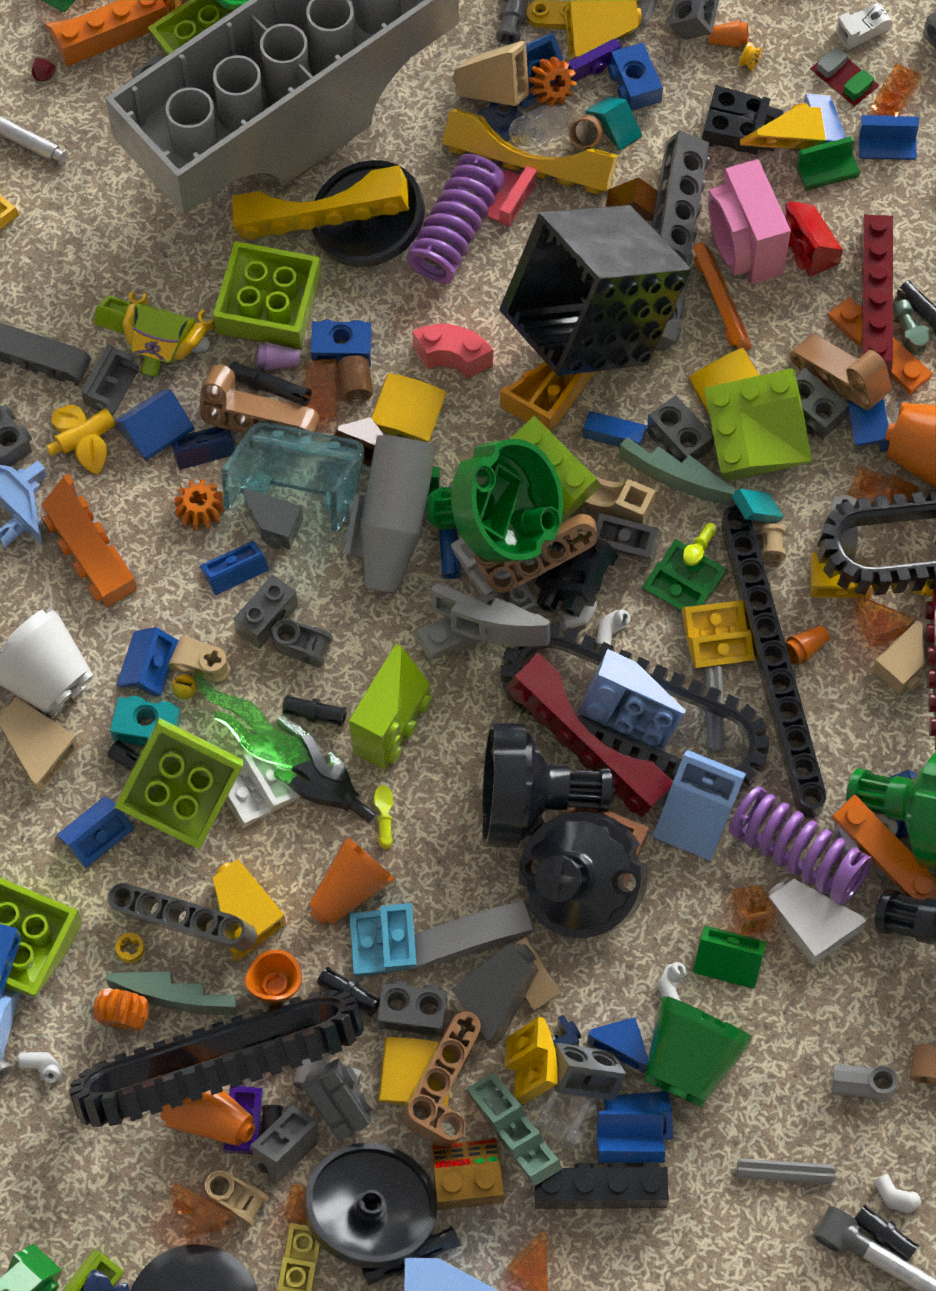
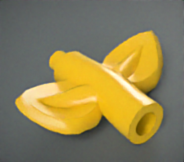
[45,405,115,475]

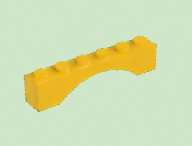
[442,108,619,194]
[232,165,409,240]

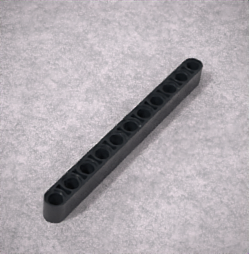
[721,504,827,818]

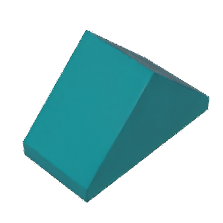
[585,96,642,151]

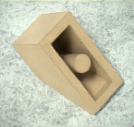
[873,620,924,695]

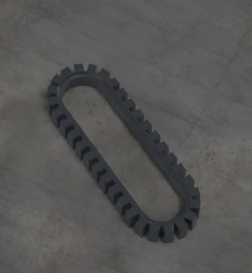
[817,490,936,595]
[500,624,769,792]
[69,990,364,1127]

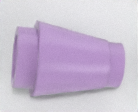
[256,342,300,371]

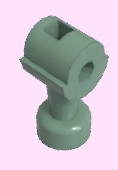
[893,299,929,355]

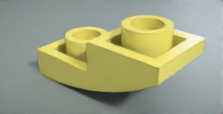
[277,1222,321,1291]

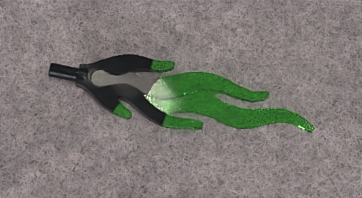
[195,673,376,823]

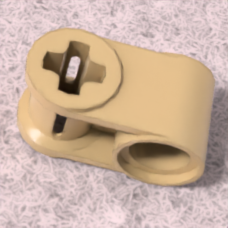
[168,636,231,683]
[205,1170,270,1227]

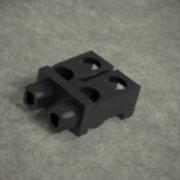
[702,85,784,155]
[535,535,618,617]

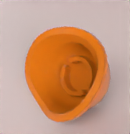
[245,949,302,1005]

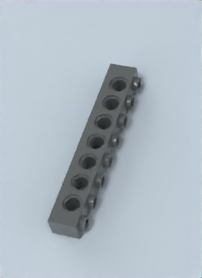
[651,130,710,352]

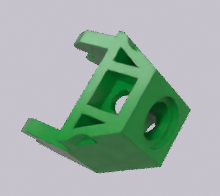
[0,1244,62,1291]

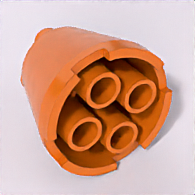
[885,402,936,489]

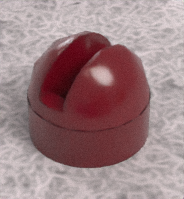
[31,58,56,82]

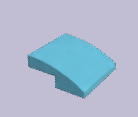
[349,903,417,977]

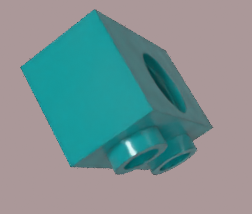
[110,696,182,747]

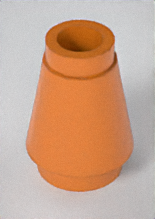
[708,20,749,48]
[785,625,830,664]

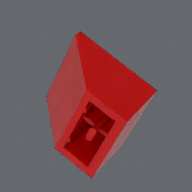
[784,201,843,277]

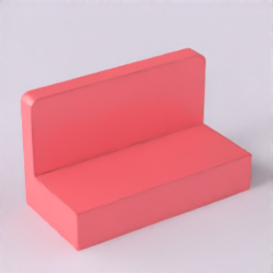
[487,166,537,227]

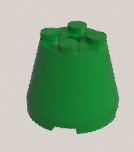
[643,996,753,1108]

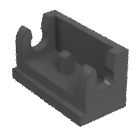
[81,344,140,416]
[250,1105,318,1185]

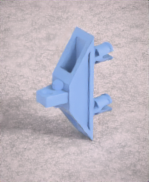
[0,461,47,548]

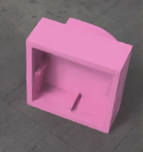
[708,159,791,284]

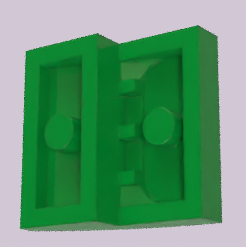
[642,538,728,612]

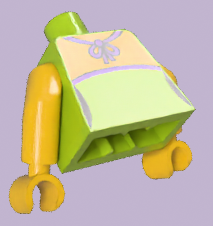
[122,291,215,377]

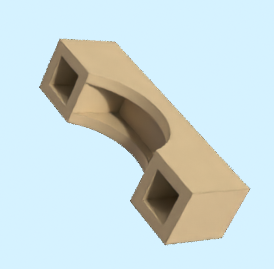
[581,476,656,525]

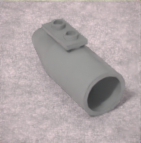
[343,435,436,594]

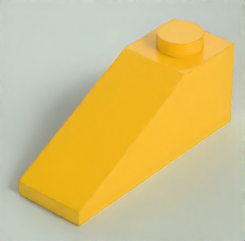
[740,103,826,150]

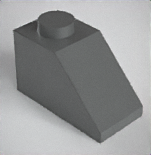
[243,488,303,549]

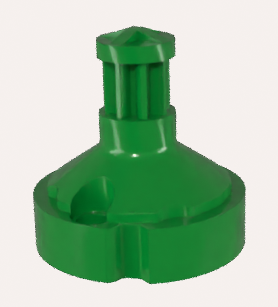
[425,439,563,562]
[846,751,936,870]

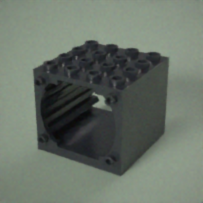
[499,205,692,376]

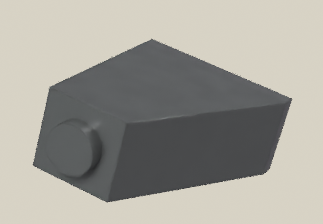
[451,942,539,1043]

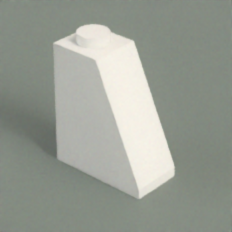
[766,879,866,965]

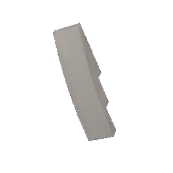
[407,900,535,972]

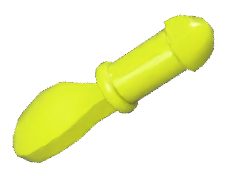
[683,523,717,566]
[373,785,393,849]

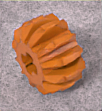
[528,57,577,107]
[174,478,225,531]
[93,988,150,1031]

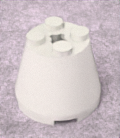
[0,607,94,718]

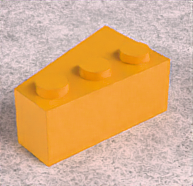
[500,361,596,433]

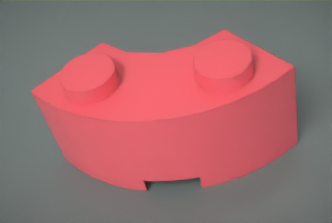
[412,324,493,378]

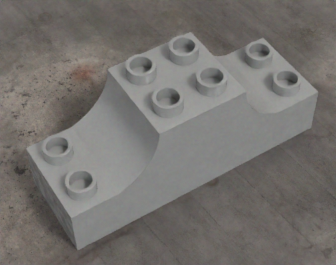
[105,0,459,215]

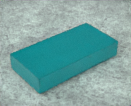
[732,489,784,523]

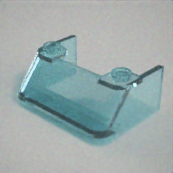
[222,422,364,532]

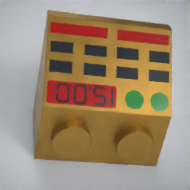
[431,1138,504,1210]

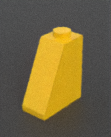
[564,0,642,61]
[213,859,286,962]

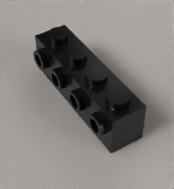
[534,1162,669,1209]

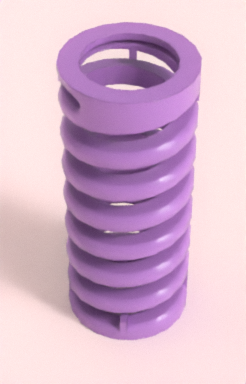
[406,154,505,284]
[729,786,873,906]

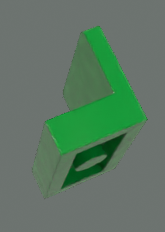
[796,136,860,191]
[693,925,767,988]

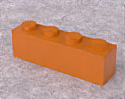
[44,0,168,67]
[41,473,137,608]

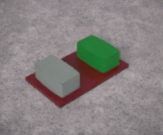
[810,47,880,107]

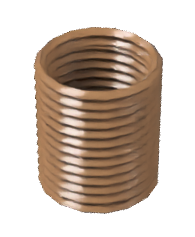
[569,115,604,149]
[337,356,373,404]

